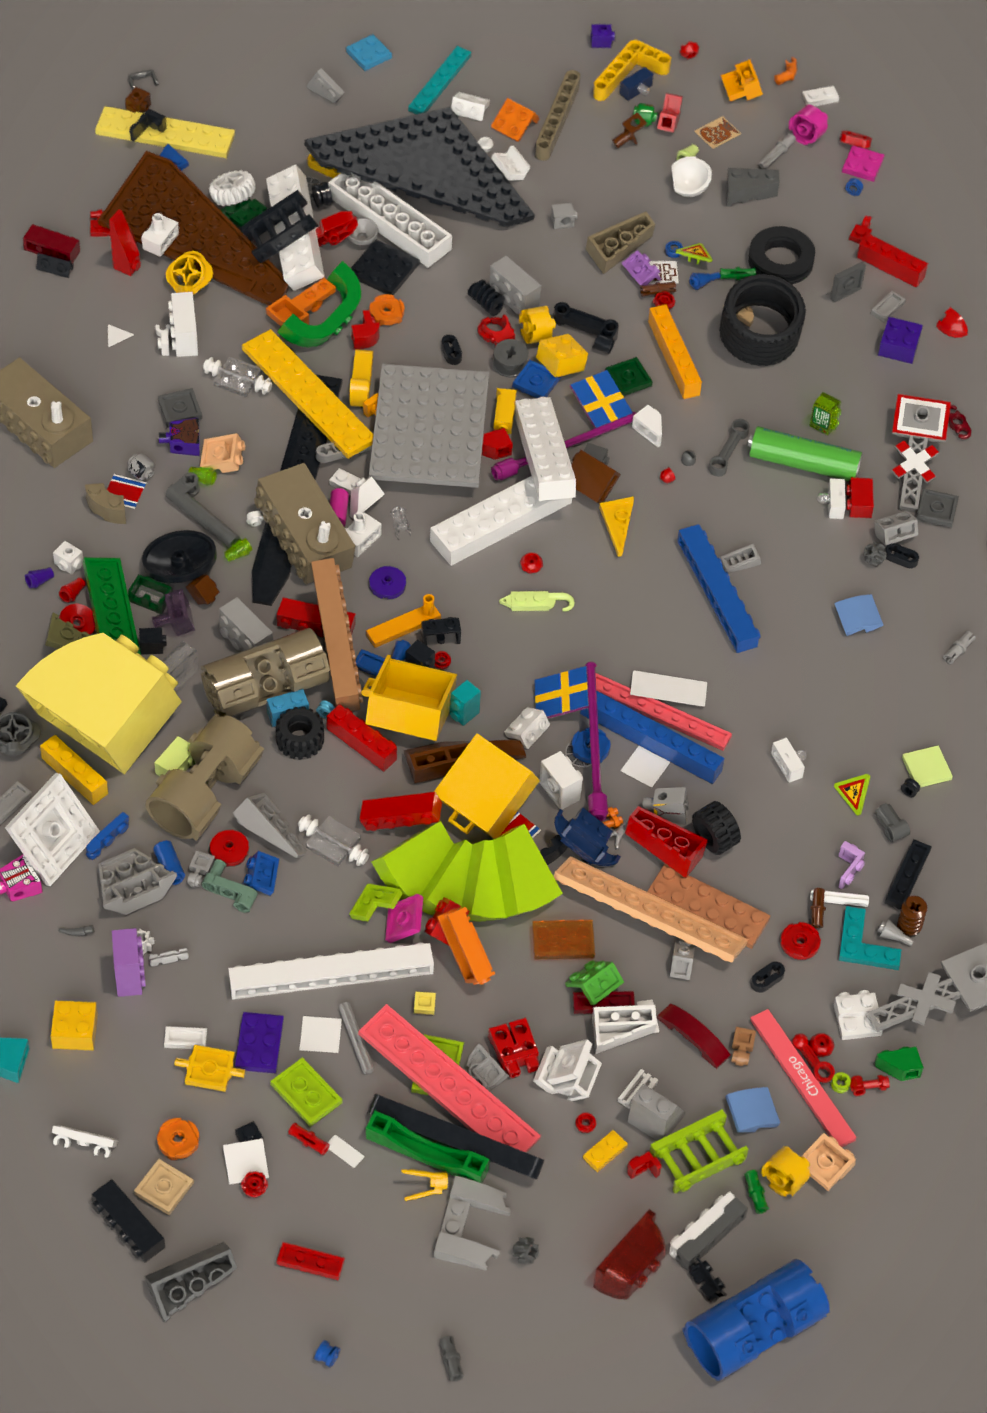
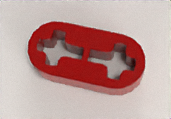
[840,130,872,148]

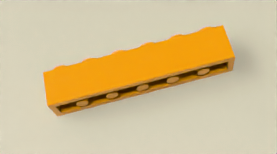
[648,305,702,399]

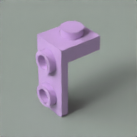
[838,841,865,889]

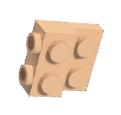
[200,433,245,473]
[801,1133,856,1191]

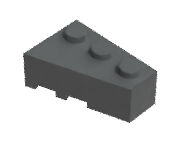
[726,168,780,207]

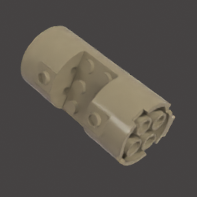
[201,628,330,717]
[146,714,264,841]

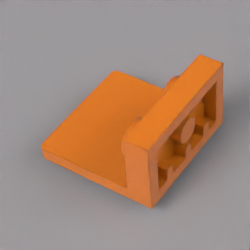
[491,98,540,142]

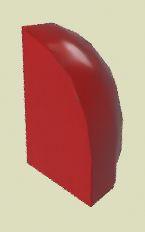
[936,307,968,338]

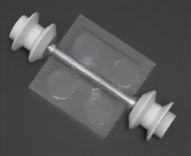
[203,357,272,397]
[298,815,369,866]

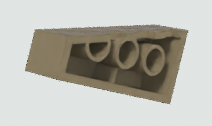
[586,212,655,274]

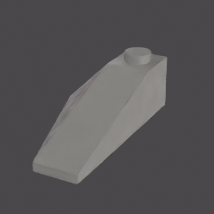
[233,793,307,858]

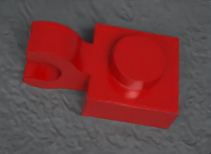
[849,215,872,244]

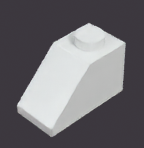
[632,405,662,447]
[349,477,384,518]

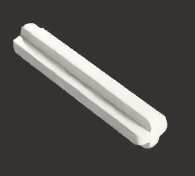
[810,889,869,907]

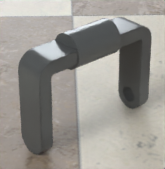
[128,70,159,91]

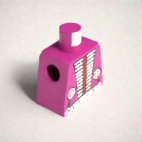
[0,854,43,901]

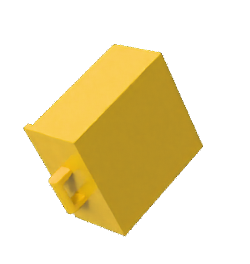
[361,654,457,741]
[434,733,540,839]

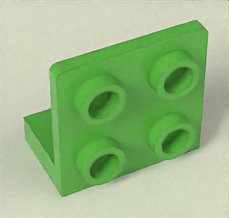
[564,960,624,1005]

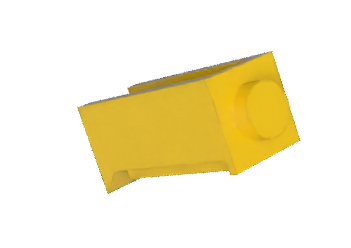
[494,388,517,434]

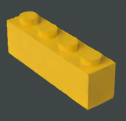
[40,735,108,805]

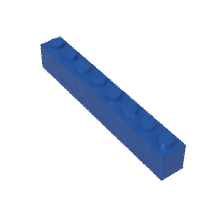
[677,524,760,653]
[580,691,724,784]

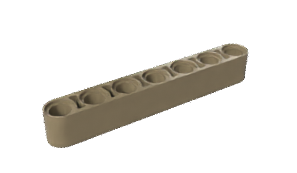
[535,70,580,161]

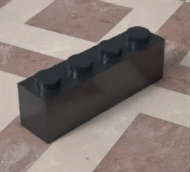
[91,1179,165,1263]

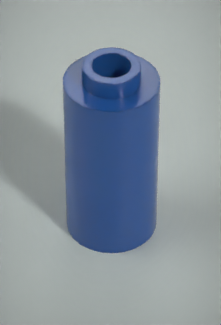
[153,841,185,885]

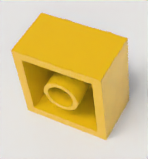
[536,334,588,378]
[51,1000,98,1051]

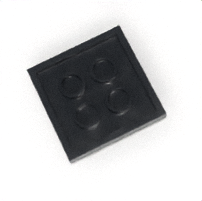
[351,239,420,296]

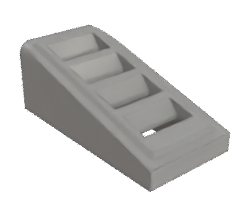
[719,543,762,573]

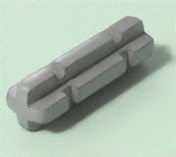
[149,947,189,966]

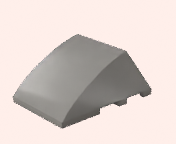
[98,848,177,915]

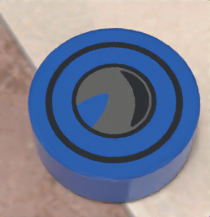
[846,178,864,196]
[665,241,683,258]

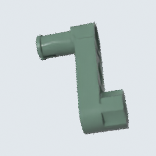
[201,859,258,913]

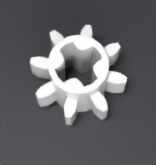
[137,929,154,955]

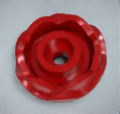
[679,41,699,59]
[653,291,675,310]
[520,552,543,574]
[809,1033,834,1057]
[241,1171,268,1197]

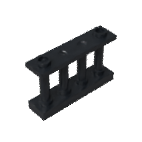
[240,190,318,264]

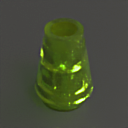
[188,467,217,486]
[224,538,253,562]

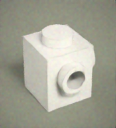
[53,541,83,574]

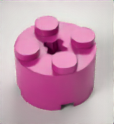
[789,104,828,145]

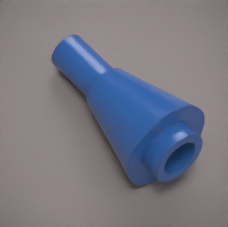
[689,272,720,290]
[392,640,411,661]

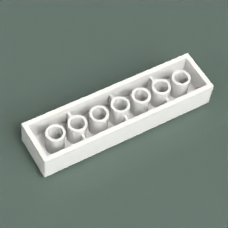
[266,164,325,291]
[328,173,452,268]
[515,397,576,501]
[430,476,572,566]

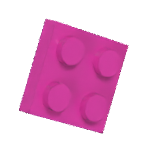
[842,146,884,182]
[385,894,423,943]

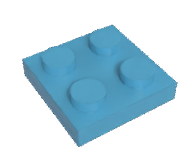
[346,34,392,71]

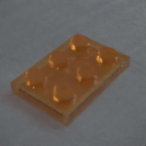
[532,920,595,960]

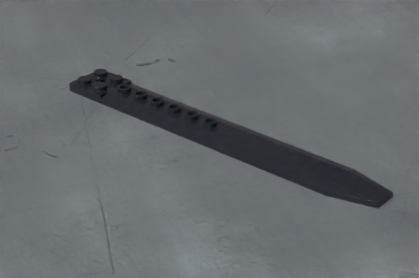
[252,374,342,606]

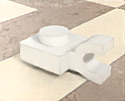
[156,324,170,356]

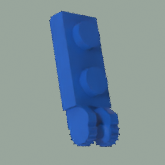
[86,812,129,860]

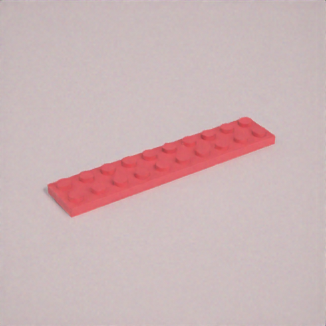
[358,1004,541,1153]

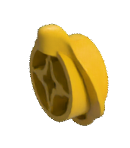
[166,251,213,295]

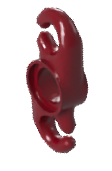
[948,405,972,439]

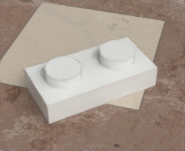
[802,86,839,106]
[329,468,360,495]

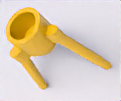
[401,1169,448,1201]

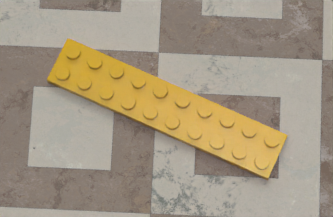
[242,329,374,459]

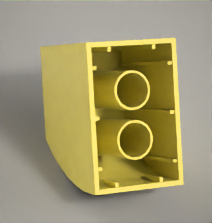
[16,633,182,775]

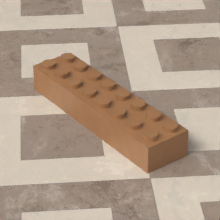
[311,558,363,711]

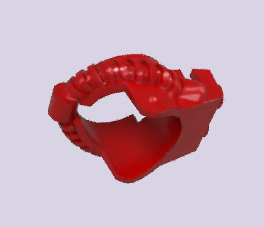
[477,314,515,346]

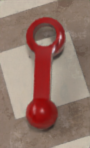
[792,1033,835,1083]

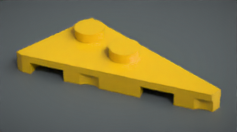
[599,497,634,557]

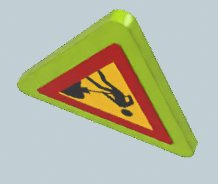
[676,243,713,264]
[834,774,870,815]

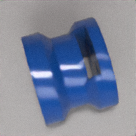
[314,1340,340,1368]

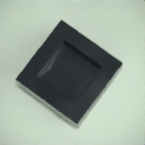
[235,1121,263,1142]

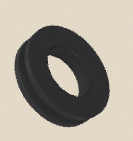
[748,226,815,284]

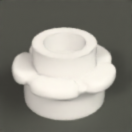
[478,137,493,152]
[246,511,264,527]

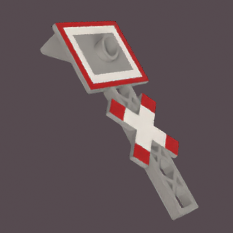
[892,394,951,512]

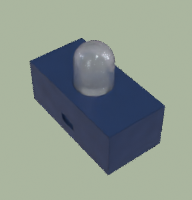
[619,67,653,101]

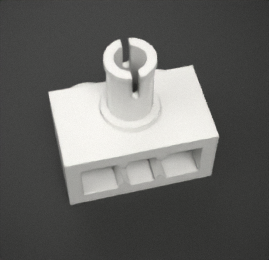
[141,213,179,257]
[345,512,381,557]

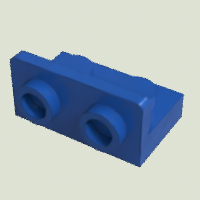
[243,851,279,896]

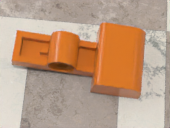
[266,278,336,326]

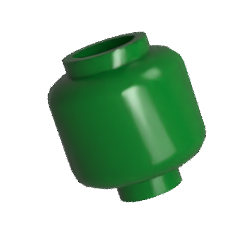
[632,103,657,127]

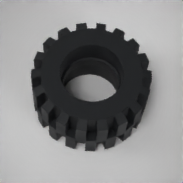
[276,707,324,760]
[692,801,741,855]

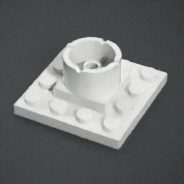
[5,773,100,886]

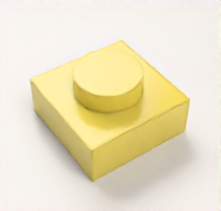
[414,992,436,1015]

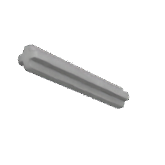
[339,1002,374,1074]

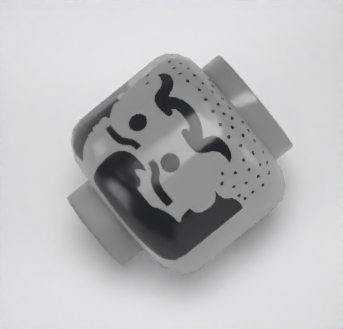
[127,454,155,481]

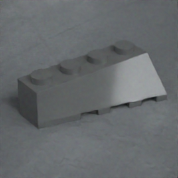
[144,1242,237,1322]

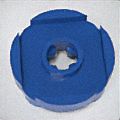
[572,727,611,764]

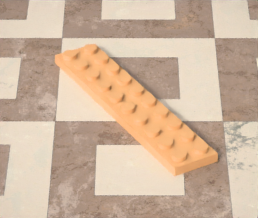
[554,856,748,963]

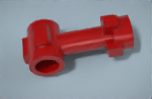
[849,1075,890,1096]

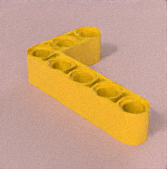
[593,40,671,101]

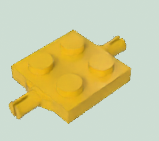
[175,1045,245,1092]

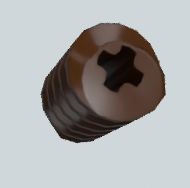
[897,895,928,936]

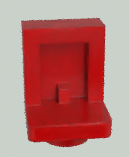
[627,1151,661,1179]

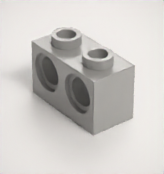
[874,511,918,545]

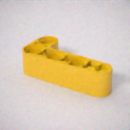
[350,350,373,407]

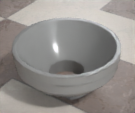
[348,218,378,246]

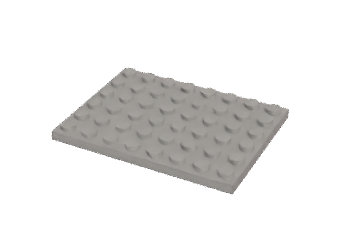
[369,364,489,488]

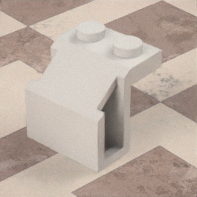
[533,1046,602,1101]

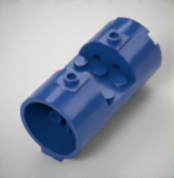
[682,1259,830,1380]

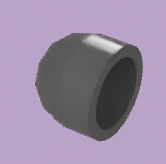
[681,450,696,466]

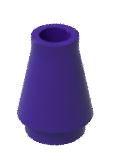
[25,567,54,589]

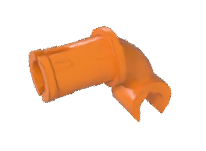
[774,57,797,85]

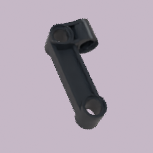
[554,302,619,354]

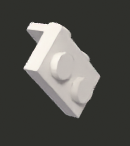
[491,146,530,180]
[504,707,550,749]

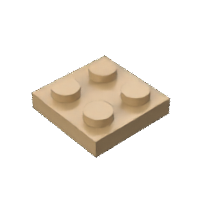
[134,1159,194,1215]

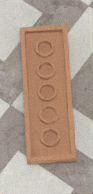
[647,864,771,949]

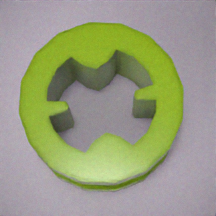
[831,1072,851,1093]

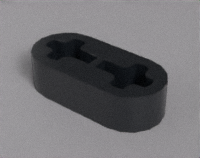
[441,335,462,365]
[885,543,919,569]
[751,961,785,993]

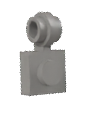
[187,851,215,888]

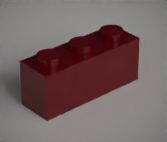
[23,224,80,263]

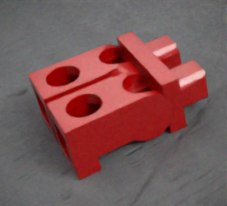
[488,1018,539,1078]

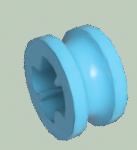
[316,700,335,719]

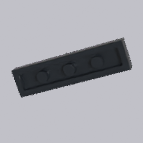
[885,839,932,910]

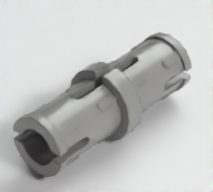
[943,631,975,664]

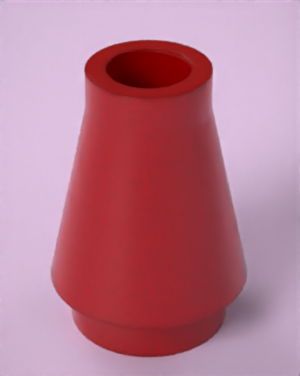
[59,577,86,603]

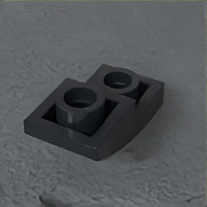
[540,835,568,865]

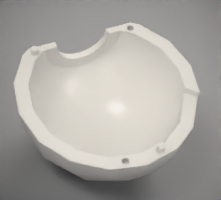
[672,157,712,197]

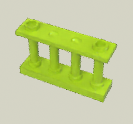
[649,1109,748,1193]

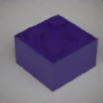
[878,317,923,364]

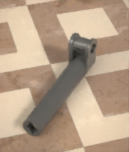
[165,472,240,549]

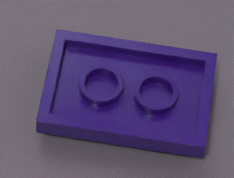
[235,1012,284,1074]

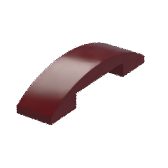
[657,1004,731,1069]

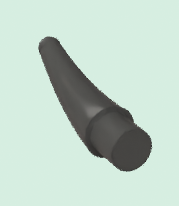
[59,925,95,936]

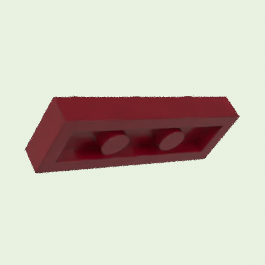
[573,991,635,1014]

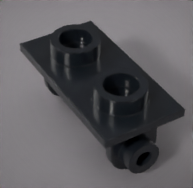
[36,253,74,278]
[688,1257,727,1302]

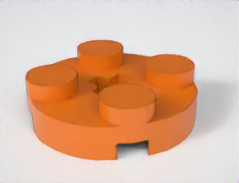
[369,294,405,326]
[157,1118,199,1161]

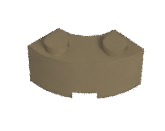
[85,483,126,524]

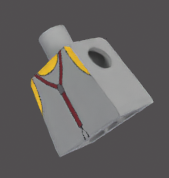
[643,787,689,825]

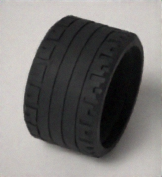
[719,274,806,366]

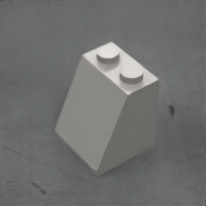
[628,1084,686,1141]

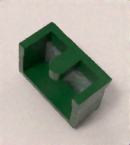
[128,574,173,615]

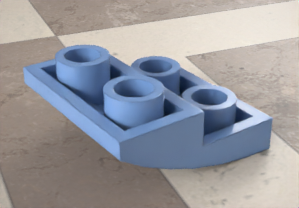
[834,594,884,636]
[725,1087,780,1132]

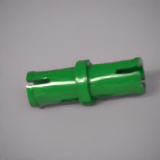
[720,267,756,281]
[744,1170,769,1214]

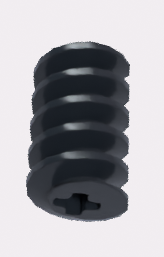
[467,279,505,316]

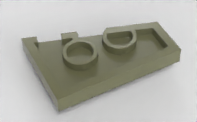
[45,612,91,649]

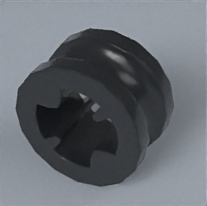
[901,778,921,798]

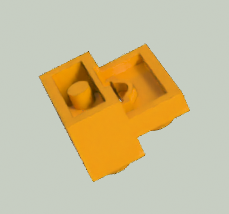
[721,59,763,101]

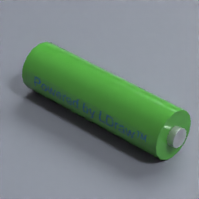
[748,426,862,481]

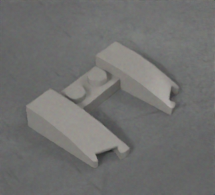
[434,1176,511,1270]

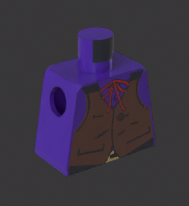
[159,418,200,456]

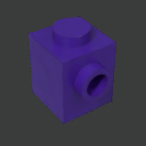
[590,24,615,48]

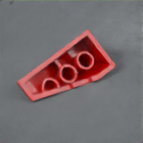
[109,209,141,276]

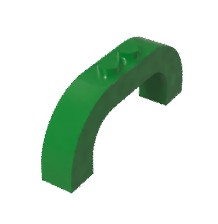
[277,261,361,347]

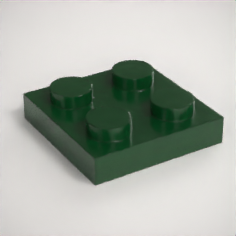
[605,357,653,396]

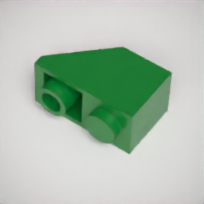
[874,1046,924,1081]

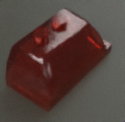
[593,1209,666,1300]

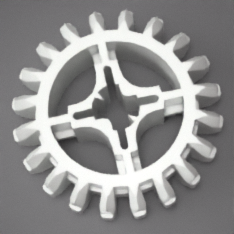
[209,170,256,206]

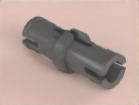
[440,1336,464,1381]

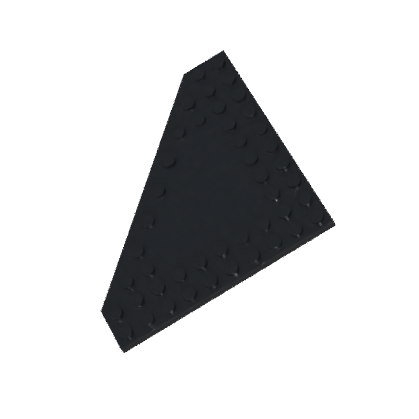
[304,107,535,227]

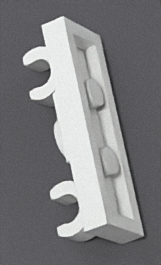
[52,1125,118,1158]

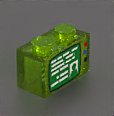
[810,392,842,435]

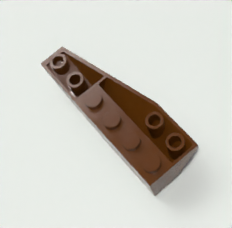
[404,740,526,783]

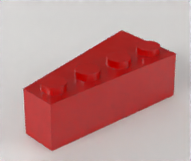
[625,806,708,878]

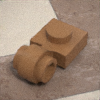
[731,1027,756,1067]

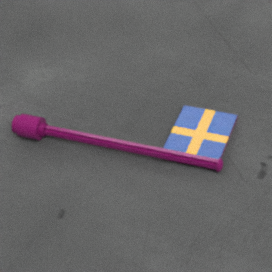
[491,370,636,481]
[535,661,608,821]

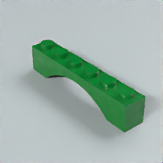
[366,1111,490,1183]

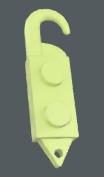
[499,591,575,612]

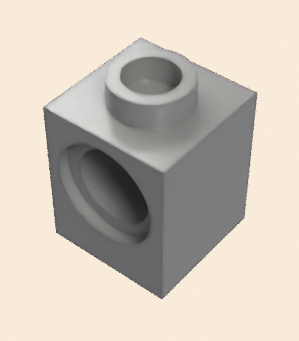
[551,203,577,229]

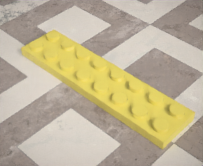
[95,106,235,158]

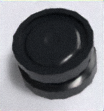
[312,182,332,208]

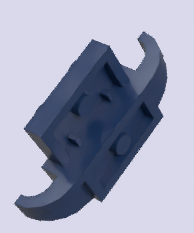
[554,807,621,866]

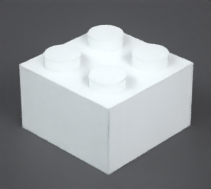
[539,751,583,810]

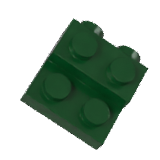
[220,198,267,233]

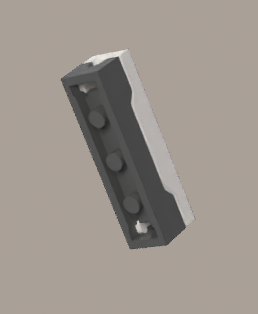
[669,1191,748,1271]

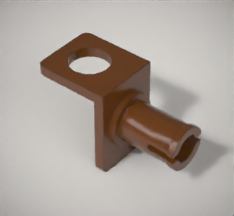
[612,113,647,148]

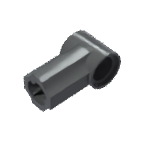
[875,803,910,842]

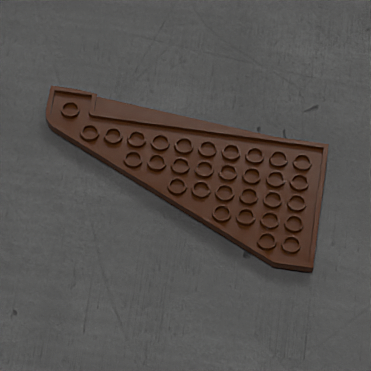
[98,151,288,306]

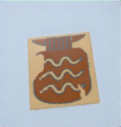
[694,116,741,149]

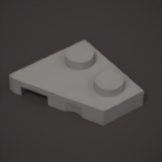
[306,68,344,103]

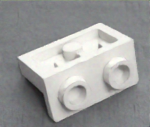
[451,92,490,121]

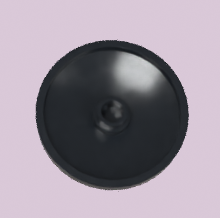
[142,530,217,583]

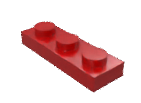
[277,1242,345,1281]

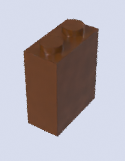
[571,450,621,504]

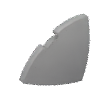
[466,1043,509,1091]

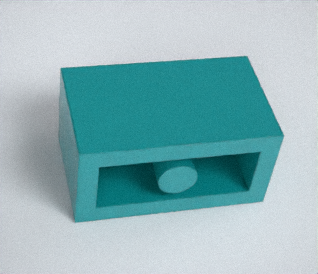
[450,680,481,726]

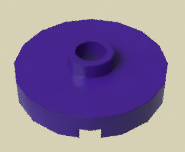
[369,566,406,599]

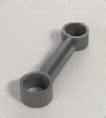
[709,419,750,477]

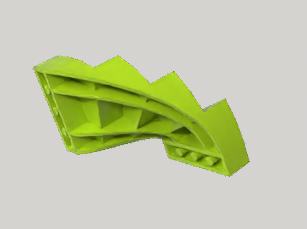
[371,821,563,922]

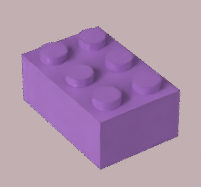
[112,928,146,997]

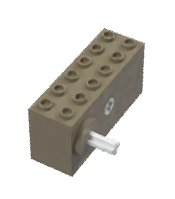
[0,357,93,468]
[254,463,356,585]

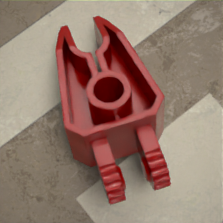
[316,211,358,247]

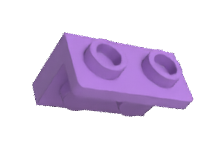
[622,250,661,286]

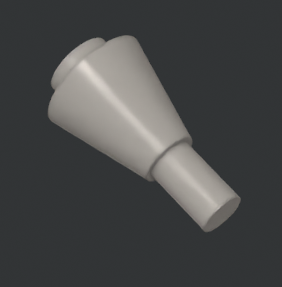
[877,919,914,947]

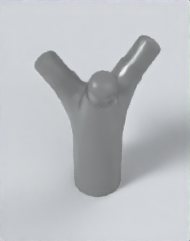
[610,821,628,849]

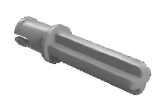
[759,133,796,169]

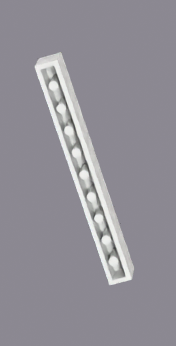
[228,943,434,999]

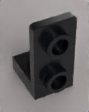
[129,109,167,142]

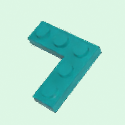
[839,906,902,970]

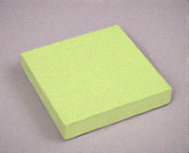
[902,745,953,787]

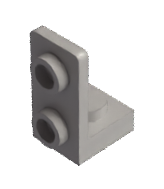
[670,938,695,980]

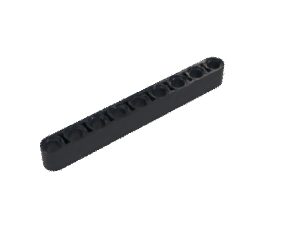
[368,1094,545,1180]

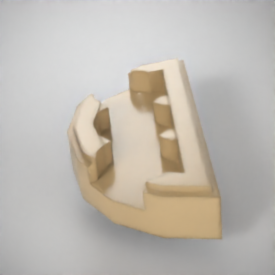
[723,305,754,327]

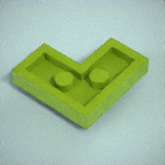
[349,883,403,922]

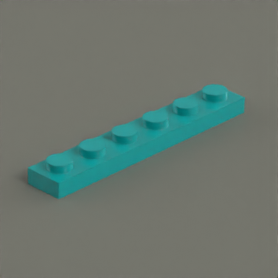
[408,46,471,114]

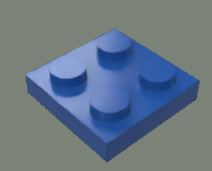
[512,360,561,398]

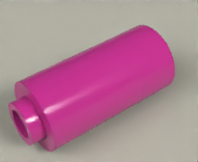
[329,488,349,527]

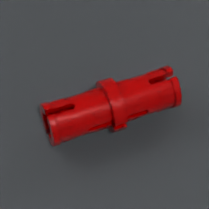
[288,1123,330,1156]

